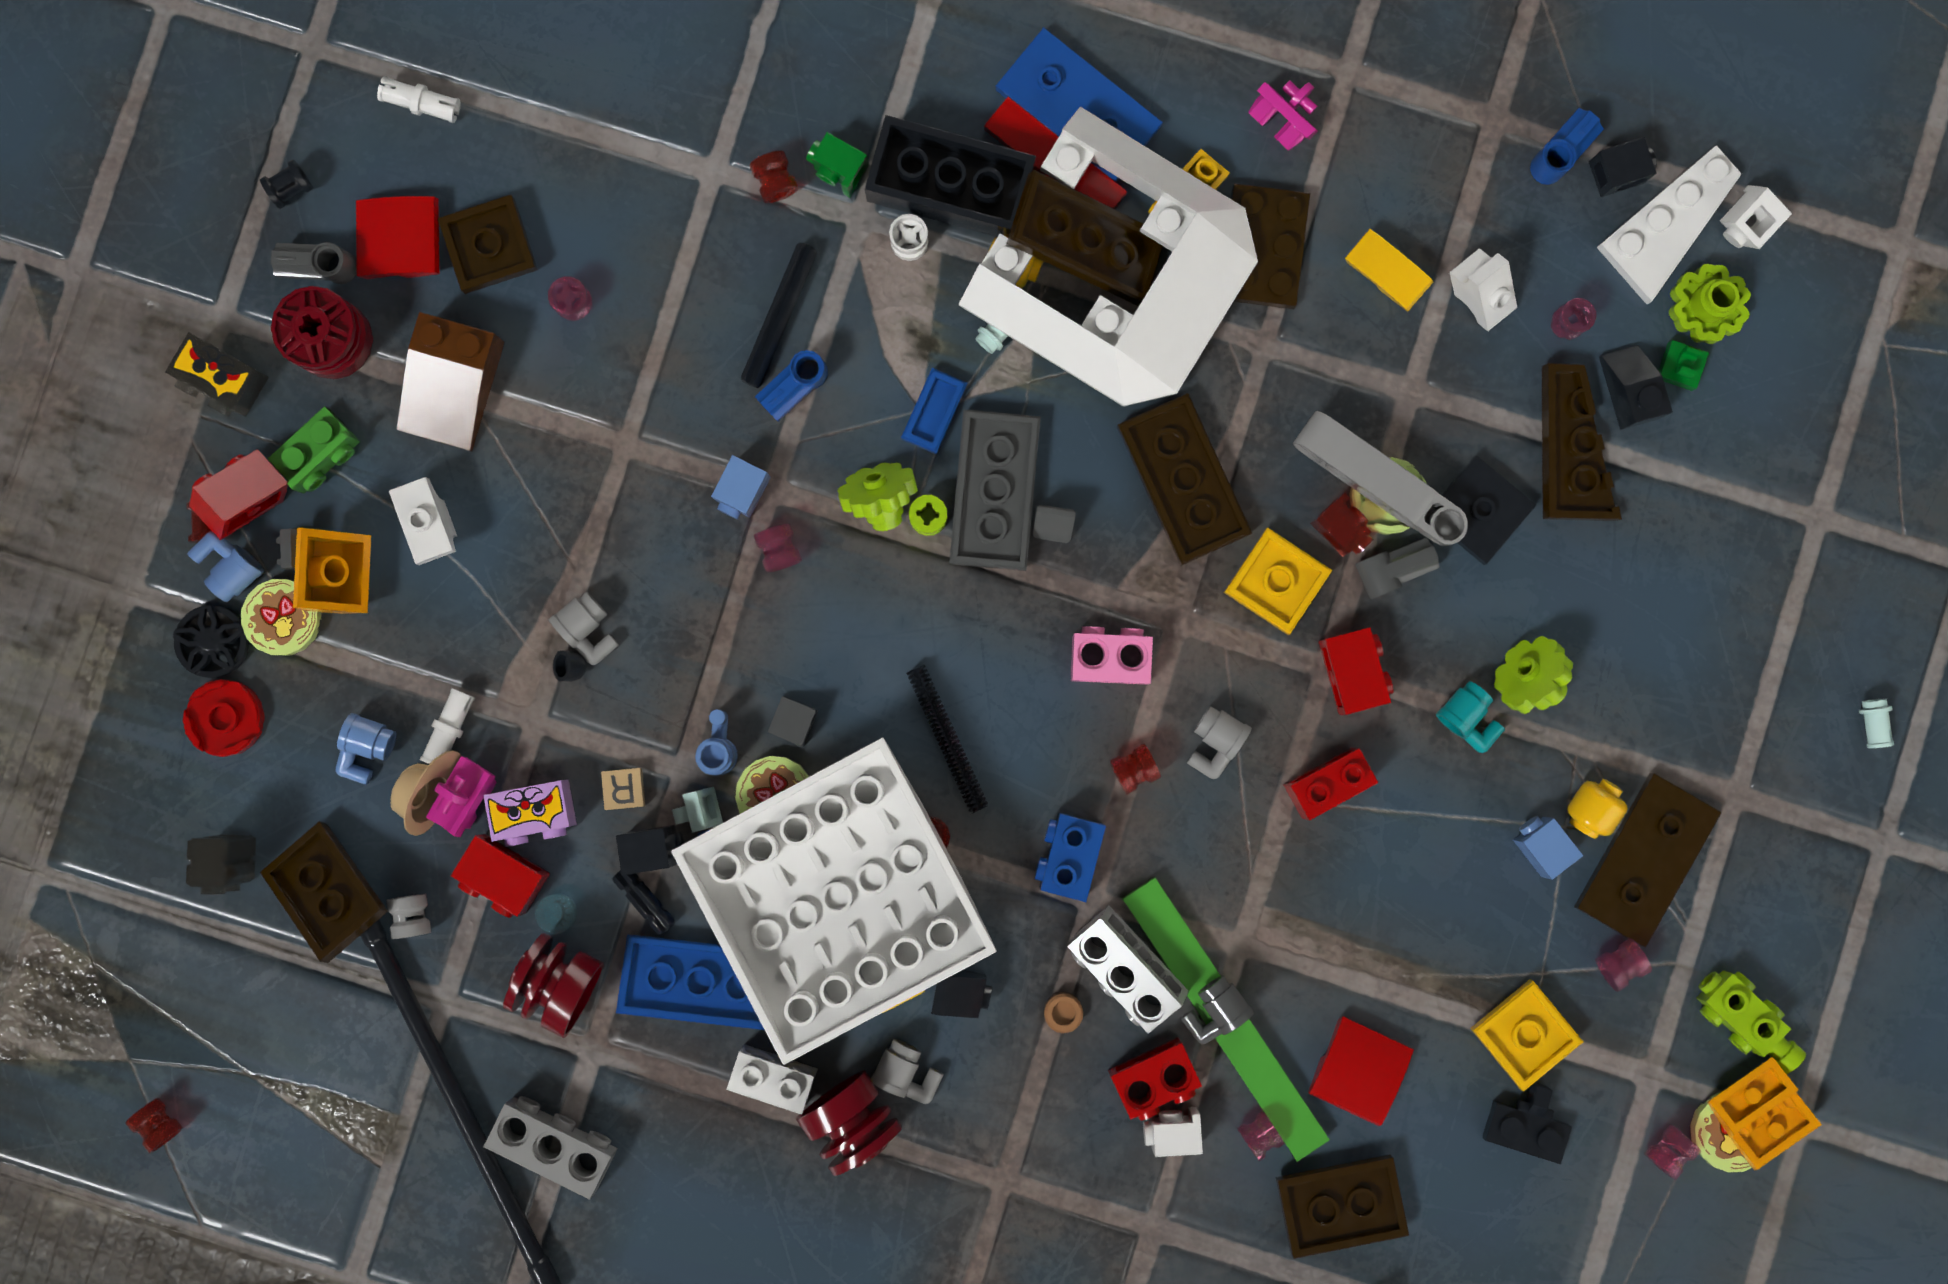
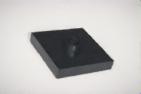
[1442,456,1536,565]

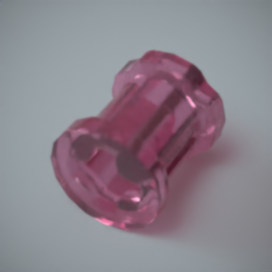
[1551,298,1596,340]

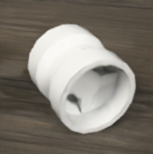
[889,214,929,261]

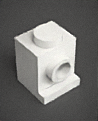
[1720,185,1792,249]
[1143,1107,1203,1157]

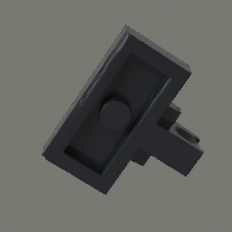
[1483,1083,1572,1164]

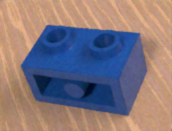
[1034,813,1106,902]

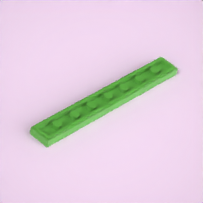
[1122,877,1330,1162]

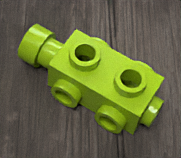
[1696,970,1806,1074]

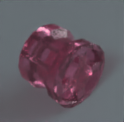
[548,277,592,321]
[1237,1110,1285,1162]

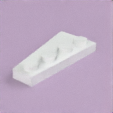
[1597,145,1741,304]

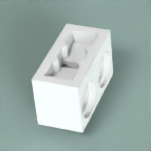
[726,1044,818,1115]

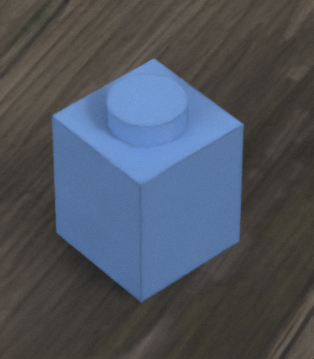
[711,455,771,520]
[1513,816,1583,880]

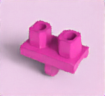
[1248,80,1318,151]
[426,756,496,837]

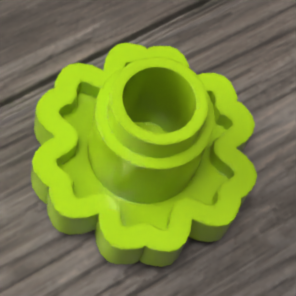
[1669,264,1751,344]
[837,463,918,531]
[1494,636,1573,714]

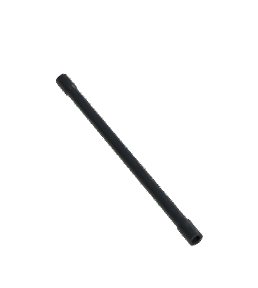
[360,920,562,1284]

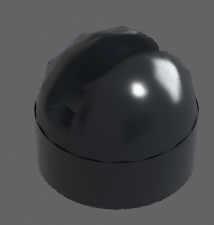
[553,650,587,682]

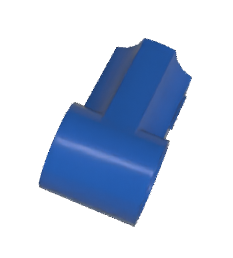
[1530,108,1604,185]
[755,350,828,422]

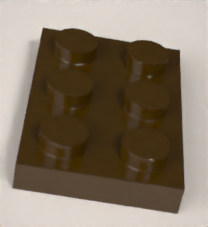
[1231,183,1310,310]
[260,821,388,963]
[1275,1154,1409,1259]

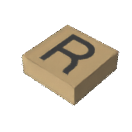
[601,768,646,810]

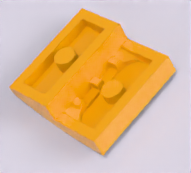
[1707,1057,1822,1170]

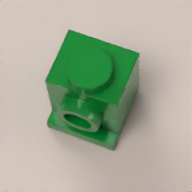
[806,132,869,198]

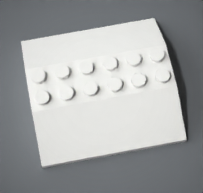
[671,737,997,1065]

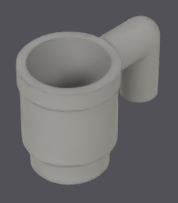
[548,592,619,665]
[1187,706,1252,779]
[871,1039,944,1104]

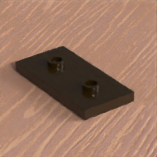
[1007,170,1163,306]
[1117,393,1252,566]
[1574,773,1722,948]

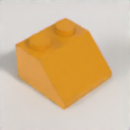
[293,528,371,614]

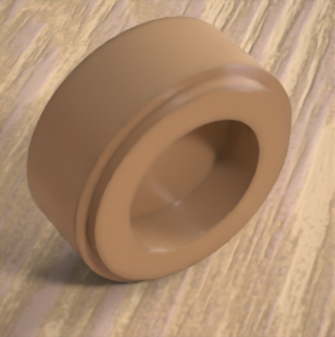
[1044,992,1083,1033]

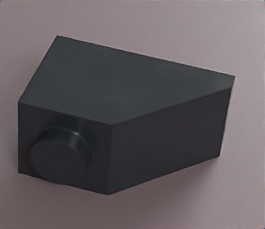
[1599,345,1673,430]
[931,970,992,1018]

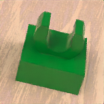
[1658,340,1709,391]

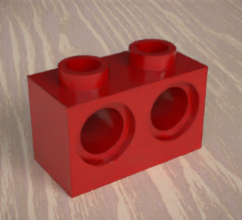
[1284,748,1378,821]
[1108,1037,1202,1121]

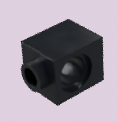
[1589,137,1657,197]

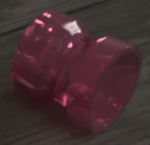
[754,524,802,573]
[1595,938,1652,992]
[1644,1124,1702,1181]

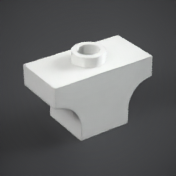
[1449,248,1517,331]
[389,477,457,565]

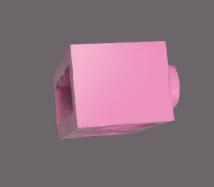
[1071,627,1153,685]

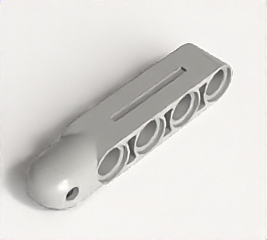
[1293,411,1468,546]

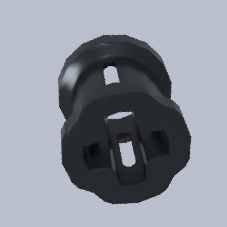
[259,159,313,209]

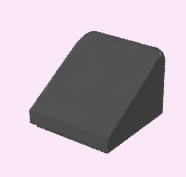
[1033,505,1076,543]
[768,696,818,747]

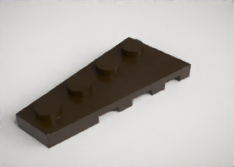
[1542,363,1622,521]

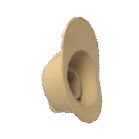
[390,750,461,836]

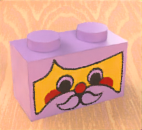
[483,779,577,847]

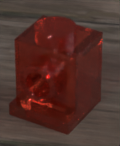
[1310,493,1374,557]

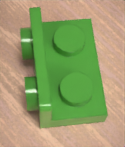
[268,406,360,494]

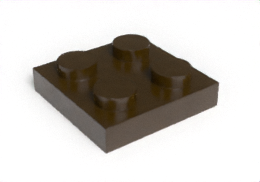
[438,194,538,294]

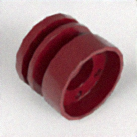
[271,286,373,380]
[503,933,604,1038]
[796,1070,902,1176]

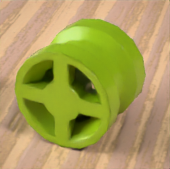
[909,495,948,536]

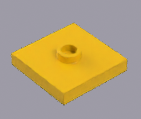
[1223,527,1332,635]
[1470,979,1583,1092]

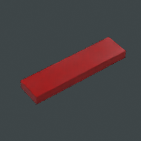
[984,97,1127,209]

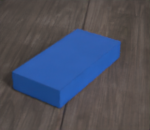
[901,368,967,455]

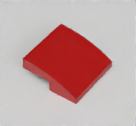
[356,196,440,279]
[1308,1016,1414,1126]

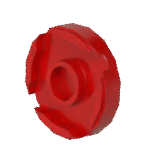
[183,679,265,757]

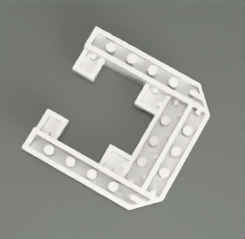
[959,107,1258,407]

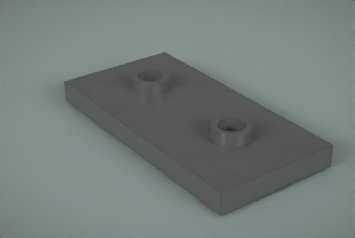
[949,410,1041,571]

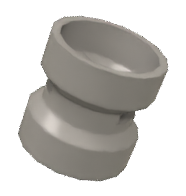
[386,893,432,939]

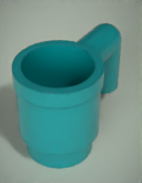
[1435,681,1505,753]

